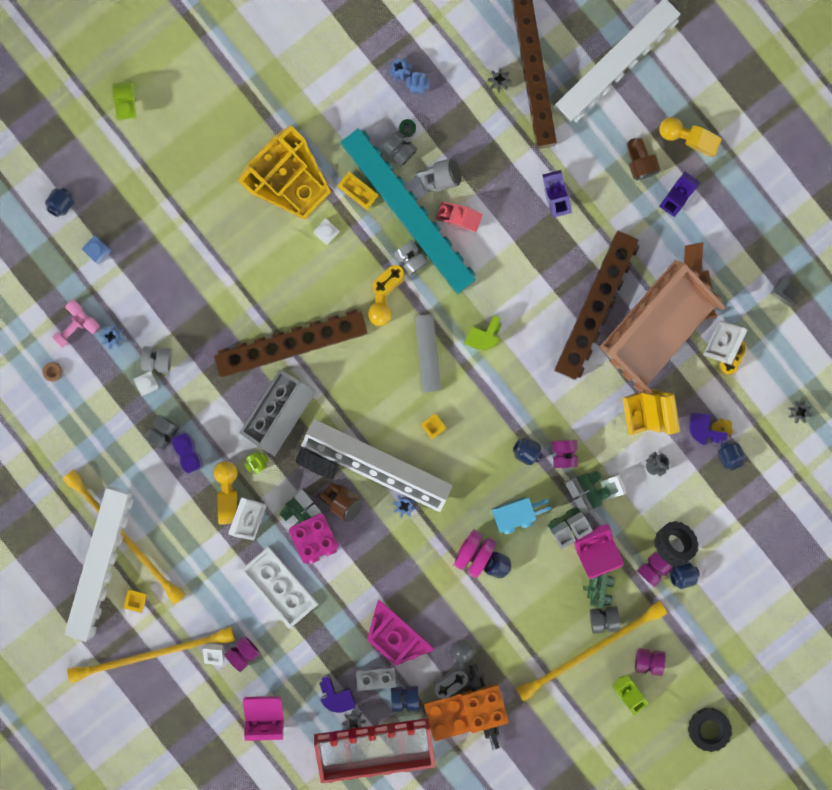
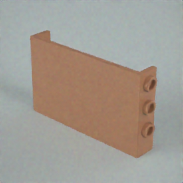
[599,260,726,395]

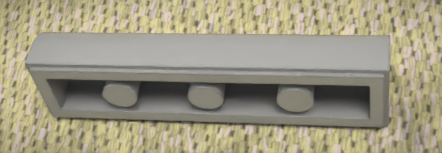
[414,314,442,393]

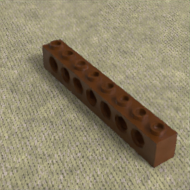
[511,0,557,149]
[554,231,640,381]
[214,309,368,378]

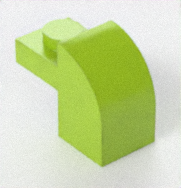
[112,81,137,121]
[464,315,502,351]
[612,674,649,715]

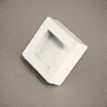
[313,218,340,246]
[134,371,160,397]
[600,475,626,500]
[203,644,225,665]

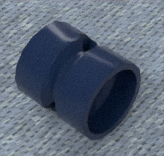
[391,686,419,712]

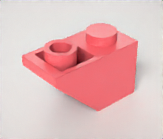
[436,201,483,232]

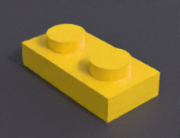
[337,171,379,210]

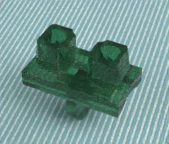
[582,573,615,608]

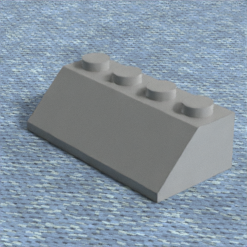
[239,369,316,456]

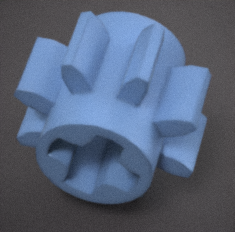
[388,57,413,82]
[406,72,430,94]
[99,325,124,349]
[393,495,416,518]

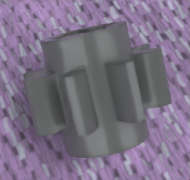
[488,68,512,93]
[788,401,812,424]
[646,452,669,477]
[342,710,366,730]

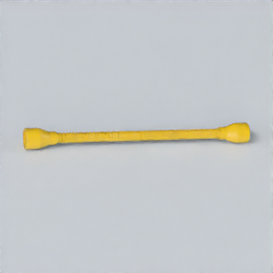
[62,469,186,605]
[516,600,668,702]
[67,626,235,683]

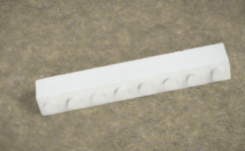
[554,0,681,124]
[301,419,453,512]
[64,486,133,642]

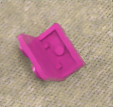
[289,514,339,565]
[573,524,624,579]
[243,696,284,741]

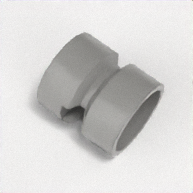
[393,240,428,276]
[141,346,172,373]

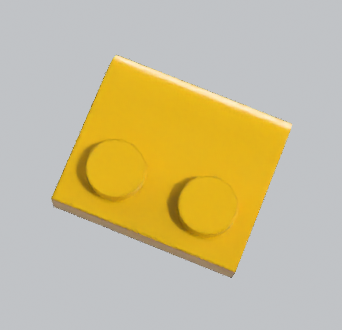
[622,389,680,435]

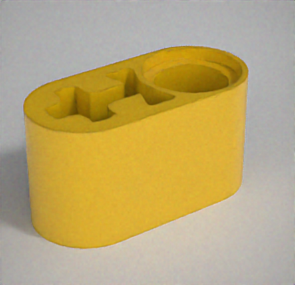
[718,341,746,375]

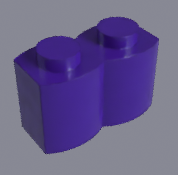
[172,433,203,474]

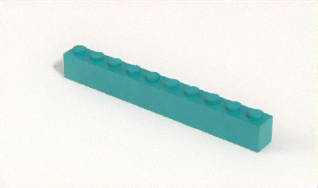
[340,128,476,295]

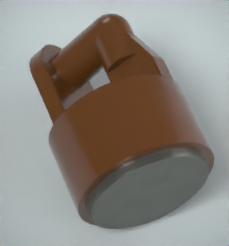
[627,138,661,181]
[317,483,363,522]

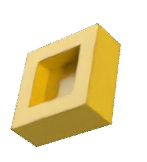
[420,413,447,440]
[123,589,147,613]

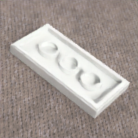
[240,546,319,629]

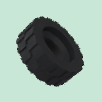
[295,447,340,479]
[654,521,699,566]
[688,708,732,752]

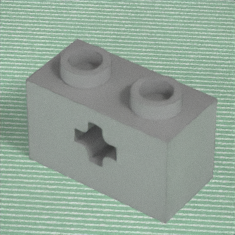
[356,665,397,691]

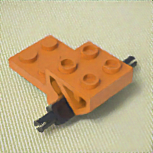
[424,664,509,750]

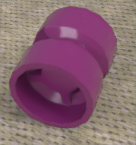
[552,440,578,468]
[636,551,673,588]
[224,636,261,672]
[635,648,666,676]

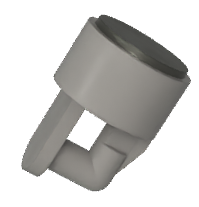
[415,158,461,191]

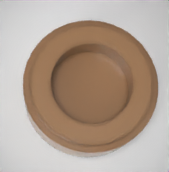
[42,362,63,382]

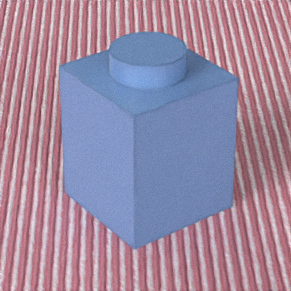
[82,235,112,264]

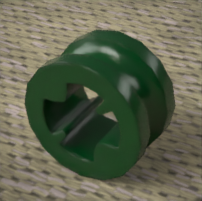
[399,119,416,137]

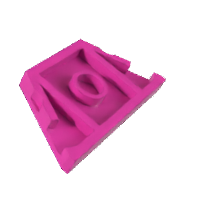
[367,599,434,666]

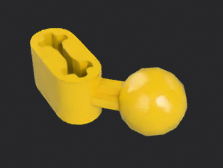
[659,117,722,157]
[368,265,405,326]
[213,461,239,525]

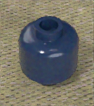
[45,188,74,217]
[513,437,542,465]
[717,441,746,471]
[483,551,511,579]
[670,562,700,589]

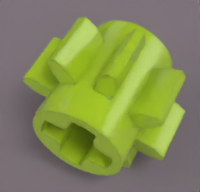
[245,451,269,474]

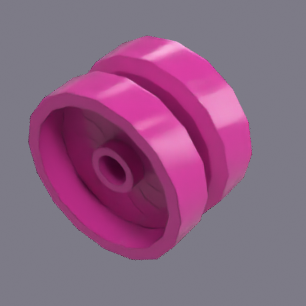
[453,529,497,579]

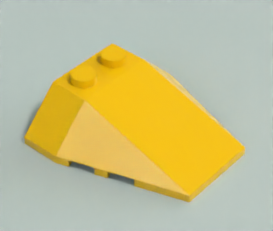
[237,125,331,220]

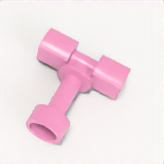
[52,299,102,348]

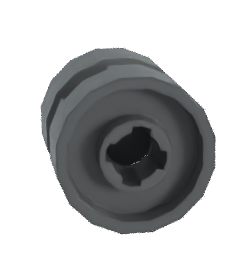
[381,131,418,167]
[144,414,179,450]
[590,606,620,634]

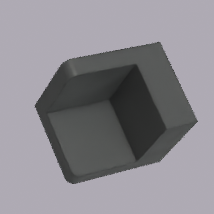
[770,276,800,306]

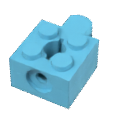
[491,497,552,535]

